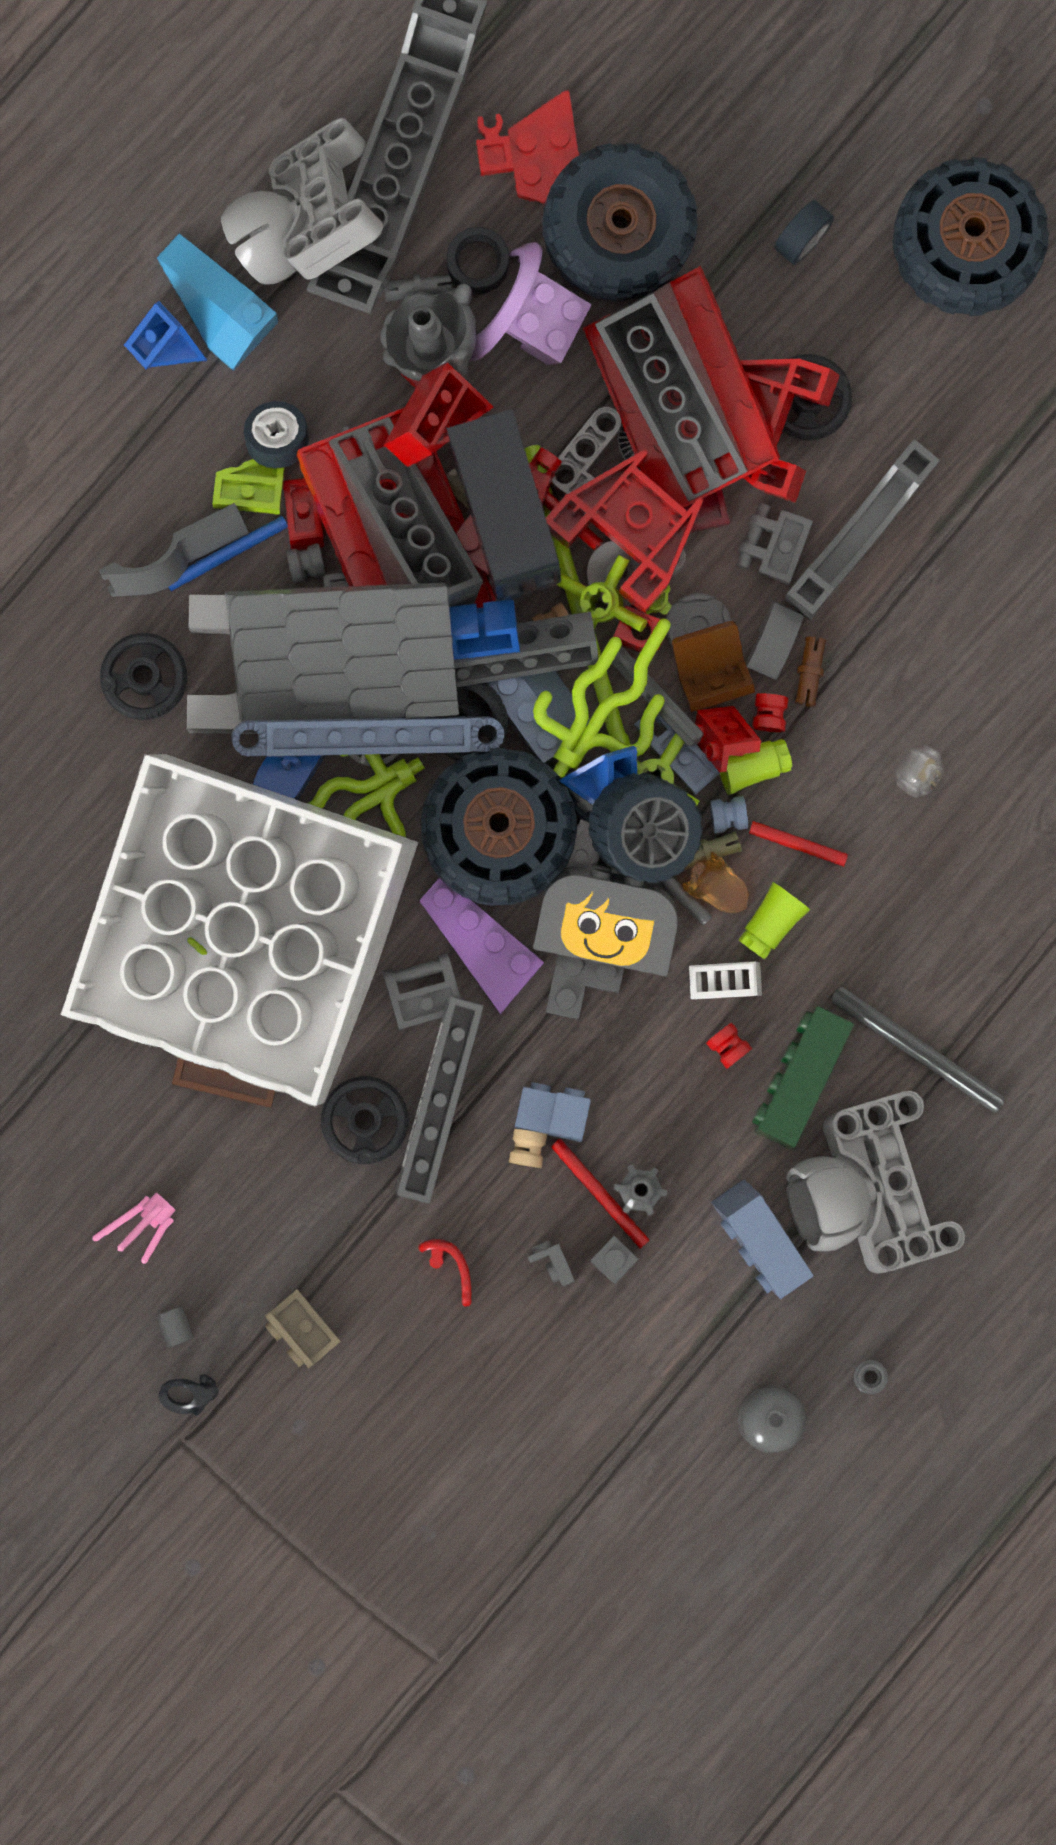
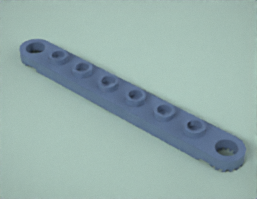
[231,716,504,757]

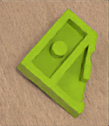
[213,459,285,514]

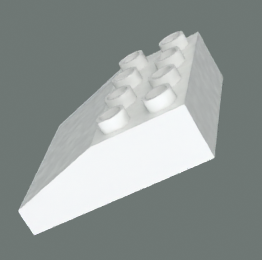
[61,754,418,1106]

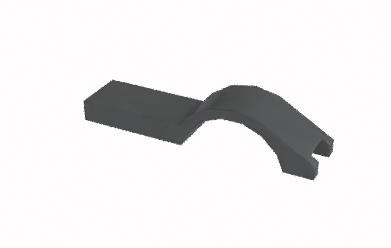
[99,503,248,597]

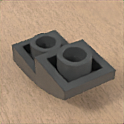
[745,601,804,680]

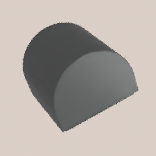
[157,1307,194,1348]

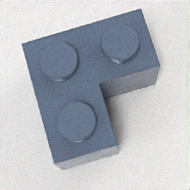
[515,1082,591,1143]

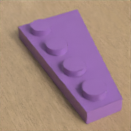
[420,878,544,1014]

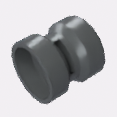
[286,543,326,584]

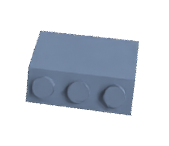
[486,671,590,765]

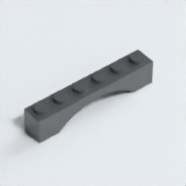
[784,439,940,621]

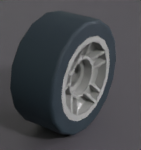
[774,200,834,265]

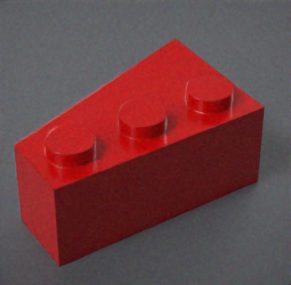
[384,362,494,467]

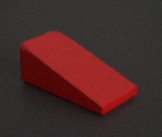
[283,478,324,550]

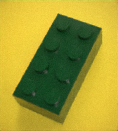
[752,1006,854,1150]

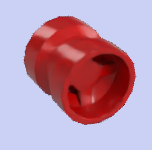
[752,693,789,733]
[706,1022,753,1069]

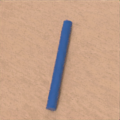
[169,516,288,591]

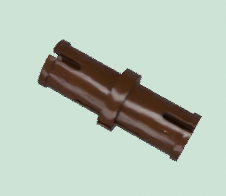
[794,636,827,707]

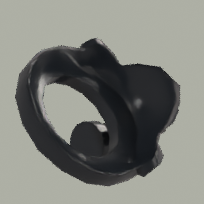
[159,1374,219,1416]

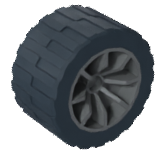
[588,773,703,883]

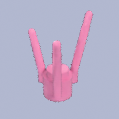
[93,1193,176,1264]

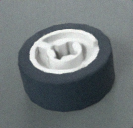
[244,401,309,468]

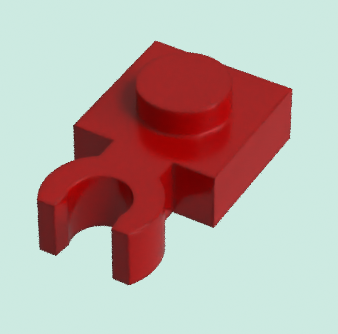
[476,114,514,176]

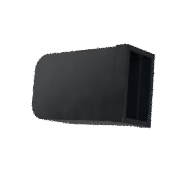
[447,409,562,601]

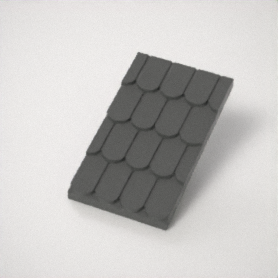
[225,583,459,722]

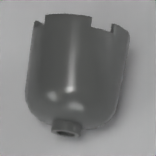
[737,1385,807,1453]

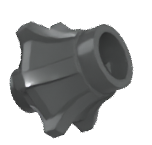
[614,1165,667,1216]

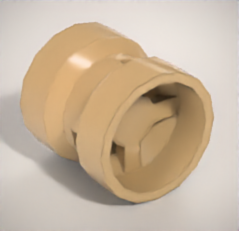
[509,1129,547,1168]

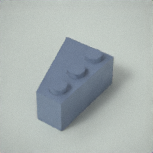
[711,1179,813,1299]

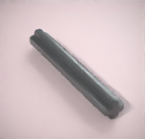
[612,645,704,747]

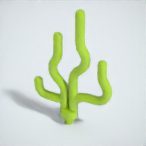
[533,618,671,778]
[307,754,425,838]

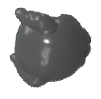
[381,284,476,381]

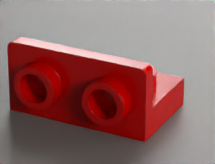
[695,706,761,773]

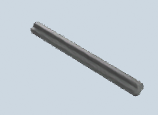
[831,987,1005,1112]

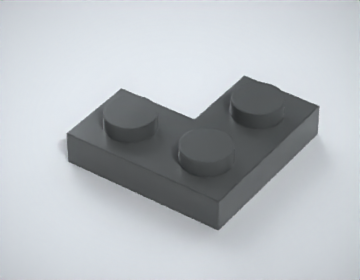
[546,954,624,1020]

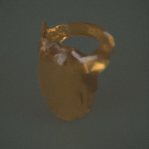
[682,852,749,913]

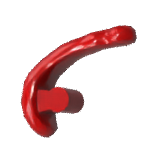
[418,1239,472,1307]

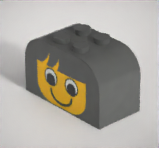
[533,864,678,977]

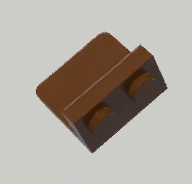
[672,621,755,712]

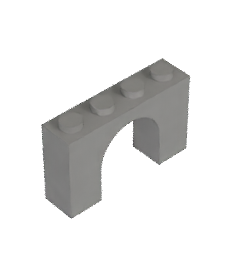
[187,595,257,734]

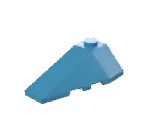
[157,233,278,371]

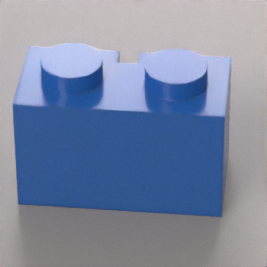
[449,599,520,660]

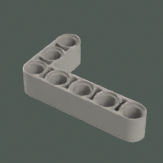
[550,407,686,576]

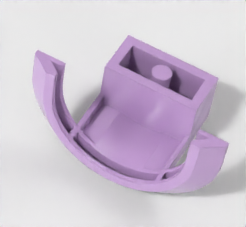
[470,242,592,365]

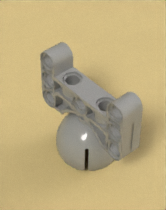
[221,118,383,284]
[786,1091,965,1274]

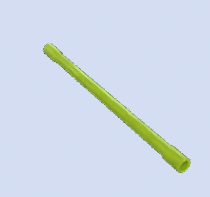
[524,445,631,745]

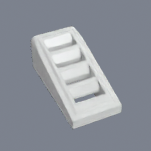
[689,962,762,999]

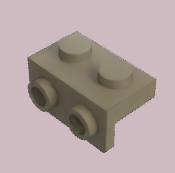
[264,1289,341,1368]

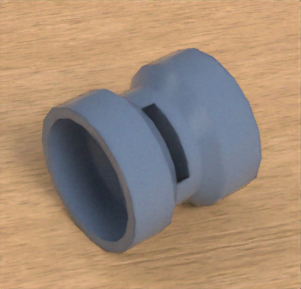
[710,796,748,834]

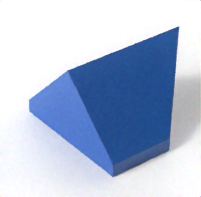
[124,301,207,369]
[558,746,637,805]

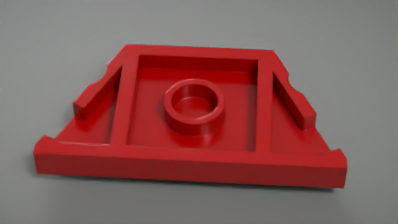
[508,91,579,205]

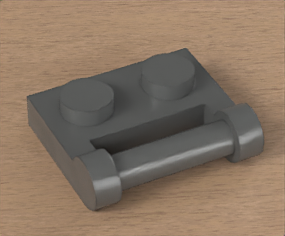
[382,953,461,1030]

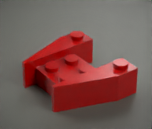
[740,359,840,503]
[546,450,703,615]

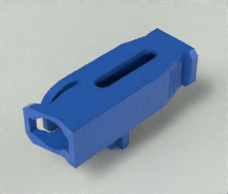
[253,755,326,800]

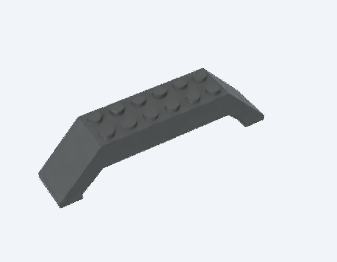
[307,0,487,314]

